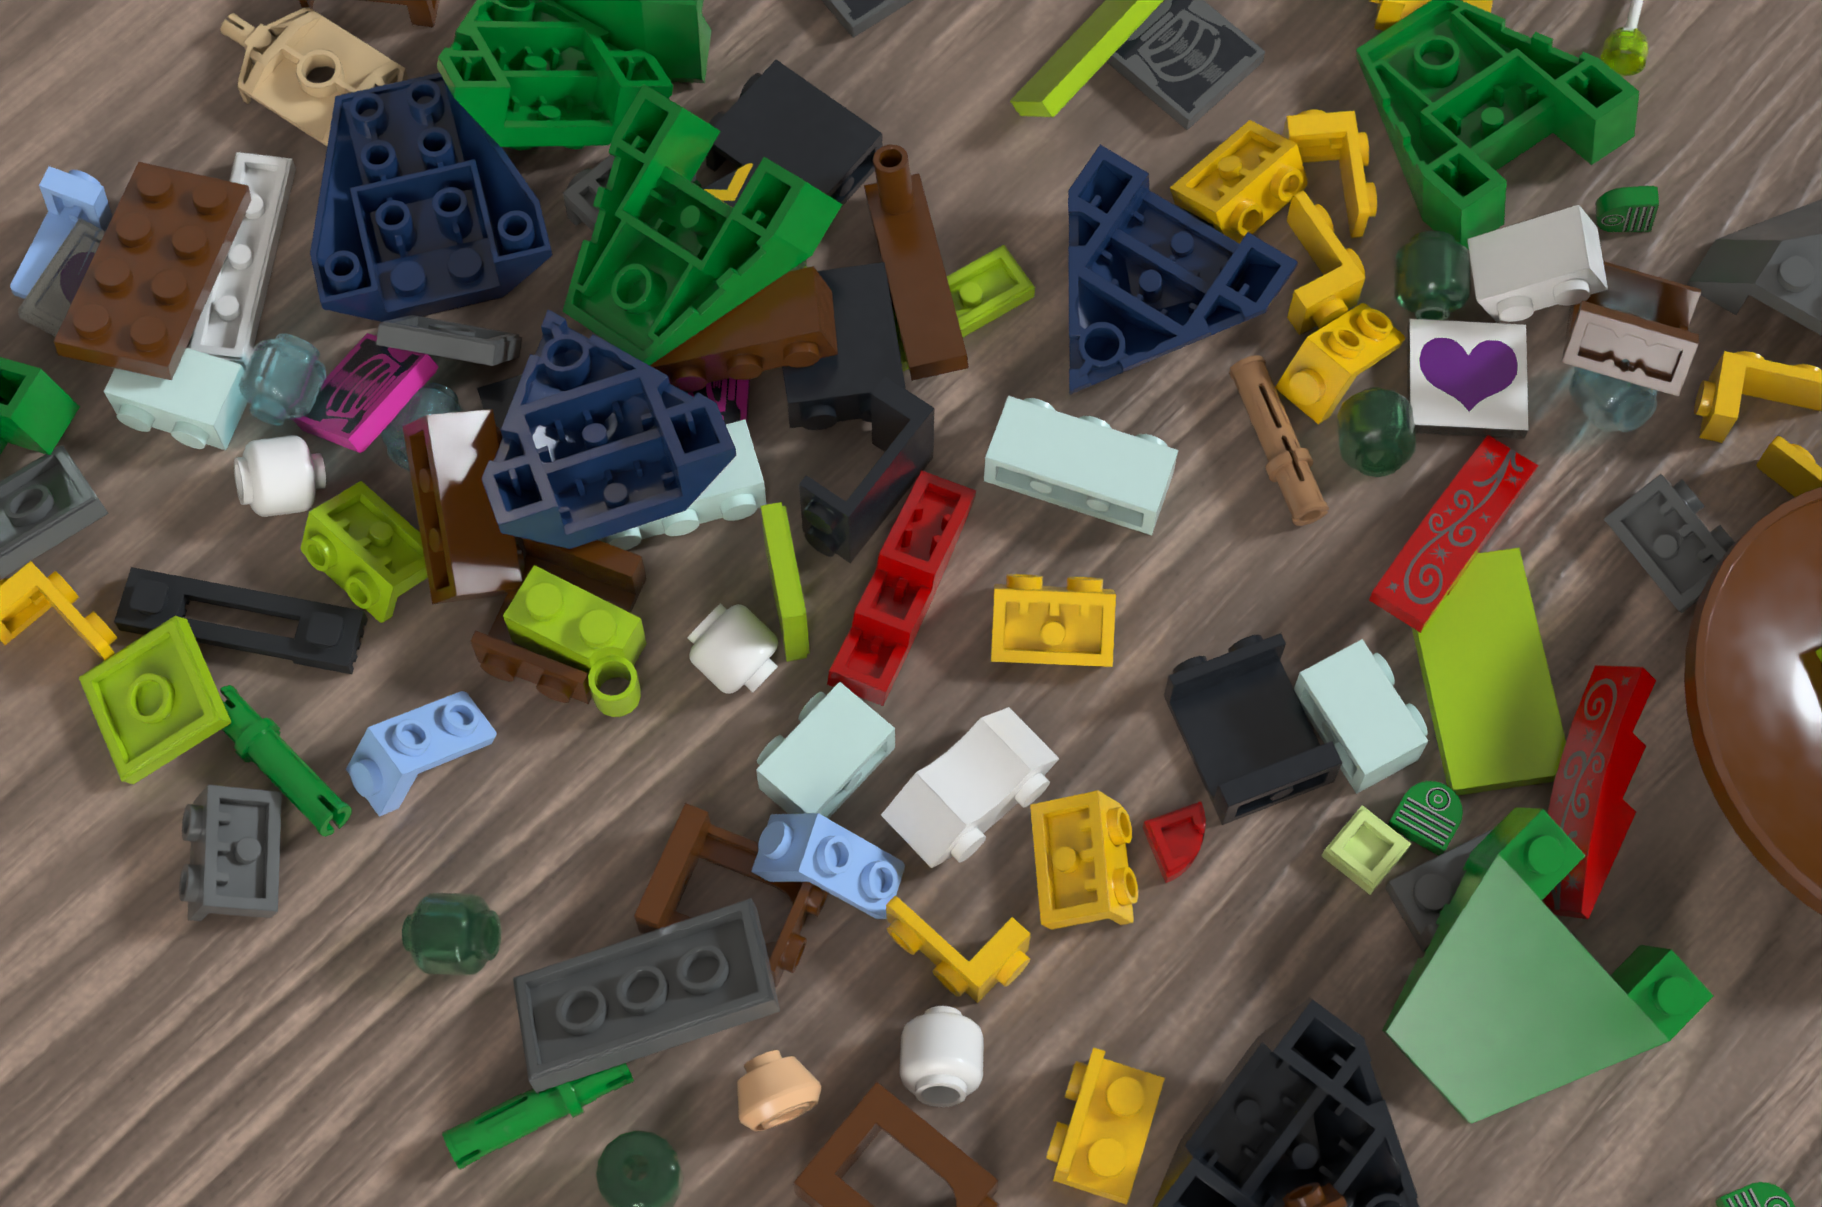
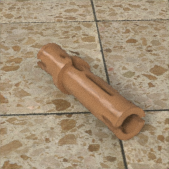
[1229,355,1329,526]

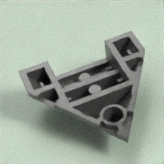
[1687,199,1822,336]

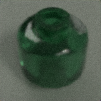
[1394,231,1471,320]
[1337,387,1416,477]
[402,893,502,976]
[596,1130,684,1207]

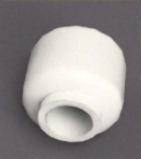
[234,435,326,517]
[688,603,778,694]
[900,1006,984,1107]

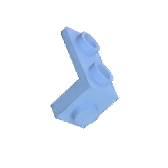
[10,166,113,301]
[346,691,497,817]
[751,813,905,919]

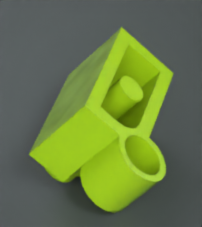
[503,565,647,717]

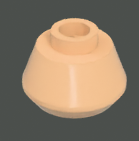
[737,1050,821,1131]

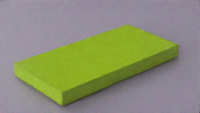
[1411,548,1566,796]

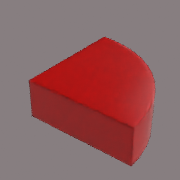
[1143,801,1206,883]

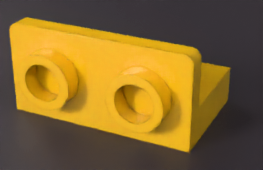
[1170,120,1308,244]
[991,574,1116,667]
[1030,790,1138,930]
[1046,1047,1165,1205]

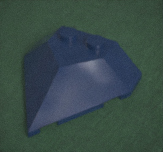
[1068,144,1298,395]
[482,309,737,549]

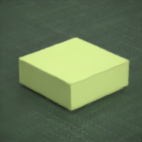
[1322,805,1411,895]

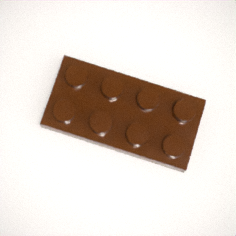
[54,162,251,381]

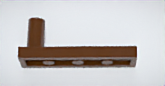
[864,144,969,381]

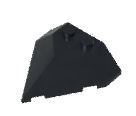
[1152,997,1419,1207]

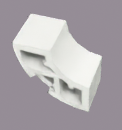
[881,707,1059,868]

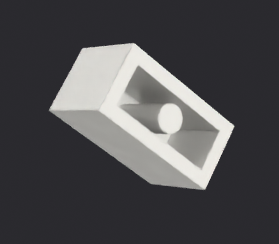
[1467,205,1608,322]

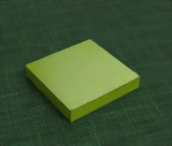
[760,502,810,662]
[79,615,232,784]

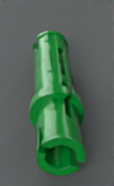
[220,685,352,837]
[442,1063,635,1170]

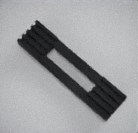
[114,567,368,674]

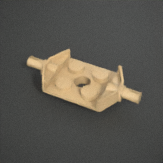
[221,7,409,146]

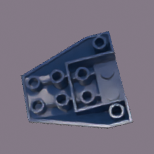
[310,72,553,322]

